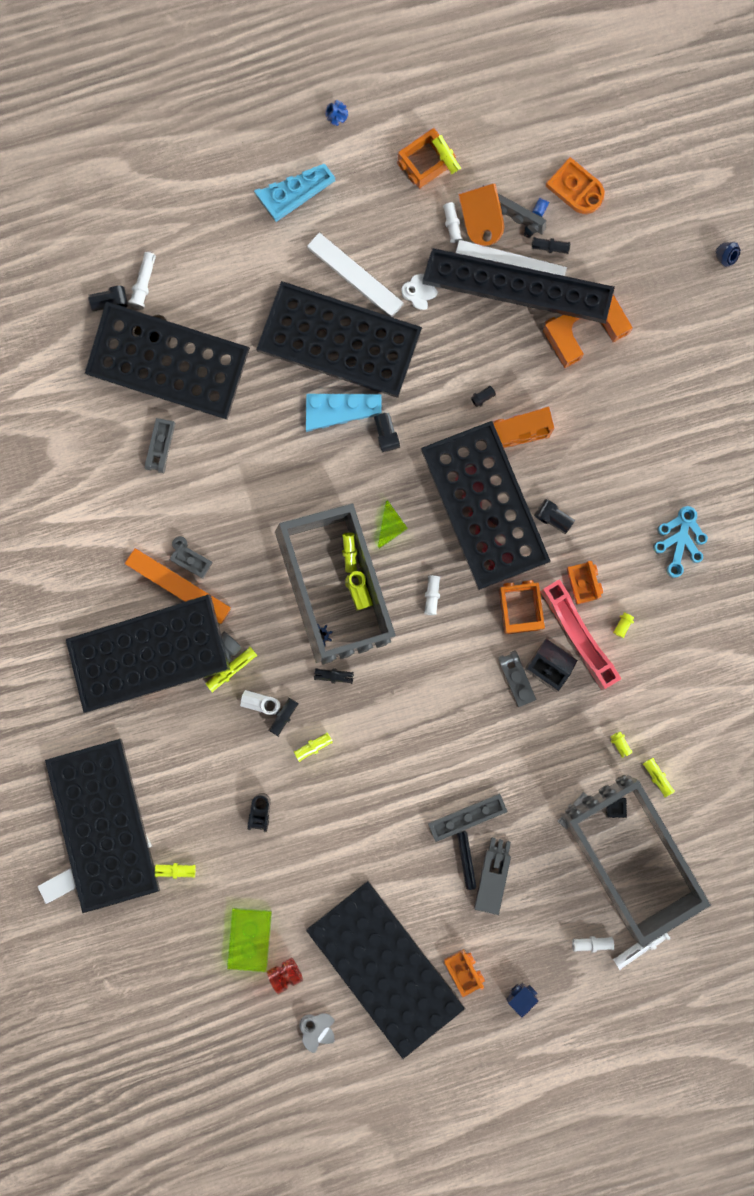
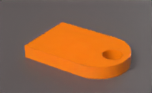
[546,157,605,214]
[459,183,504,246]

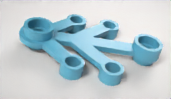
[653,506,708,578]

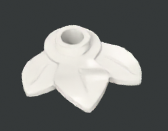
[401,274,438,310]

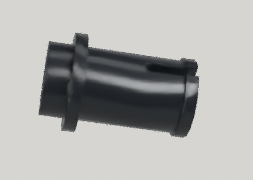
[471,385,496,407]

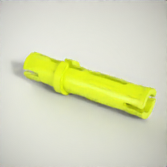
[205,647,257,693]

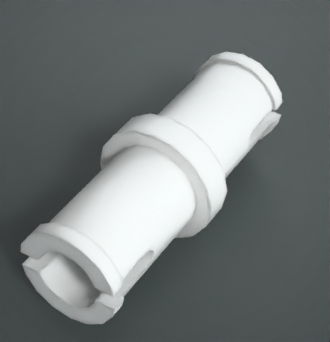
[443,203,462,243]
[424,575,440,615]
[572,936,614,953]

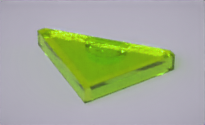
[378,500,408,549]

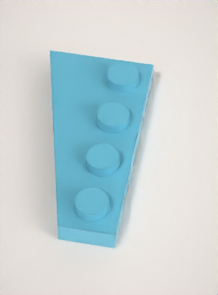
[254,163,336,222]
[306,394,382,432]

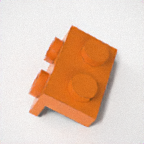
[567,560,603,605]
[444,949,485,997]

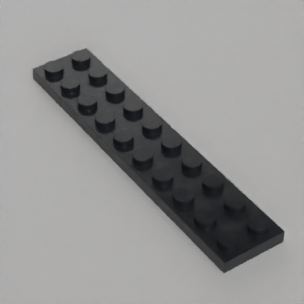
[422,248,615,324]

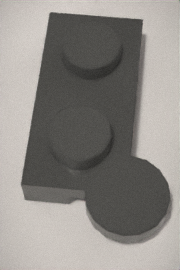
[169,536,213,579]

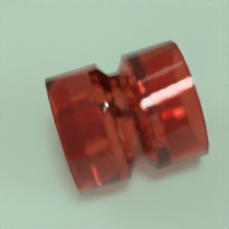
[267,957,303,995]

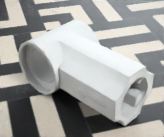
[240,690,281,715]

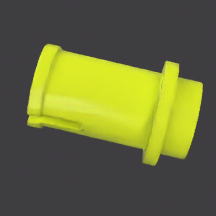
[613,612,634,638]
[610,732,632,758]

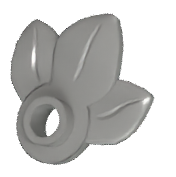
[299,1013,335,1053]

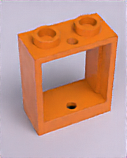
[397,128,456,189]
[499,580,545,635]

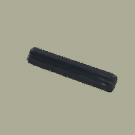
[457,831,476,890]

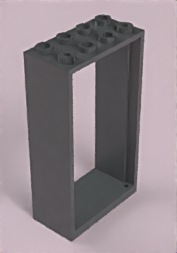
[275,503,396,665]
[562,775,712,947]

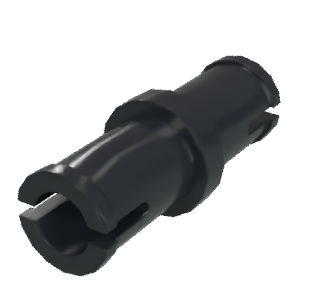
[531,237,570,254]
[314,668,354,684]
[268,698,299,737]

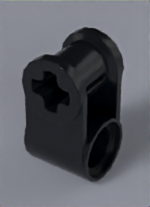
[247,793,271,833]

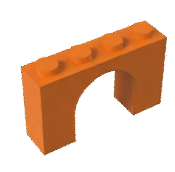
[543,294,633,368]

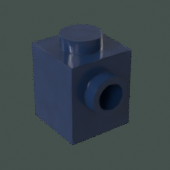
[506,983,539,1018]

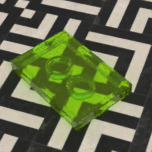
[227,908,272,972]

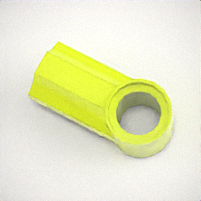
[345,571,373,611]

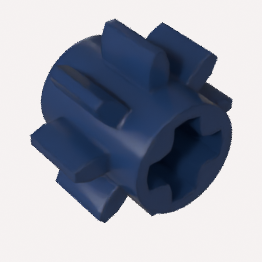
[317,624,333,647]

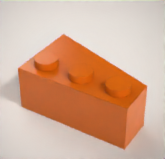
[493,406,555,448]

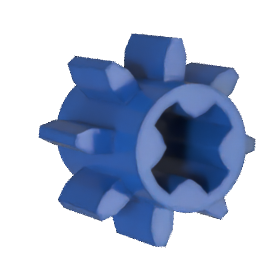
[325,100,348,126]

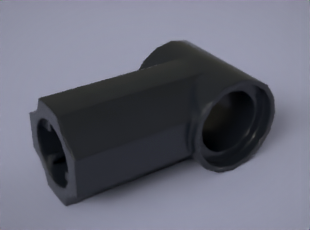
[88,286,128,312]
[374,413,400,453]
[534,499,575,535]

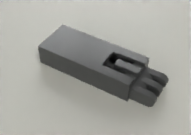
[474,837,511,915]

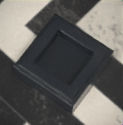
[606,798,627,818]

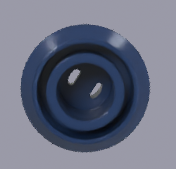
[716,242,741,267]

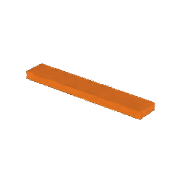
[125,548,232,624]

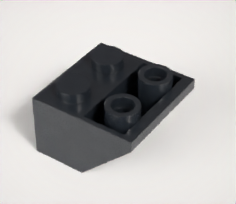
[524,639,578,692]

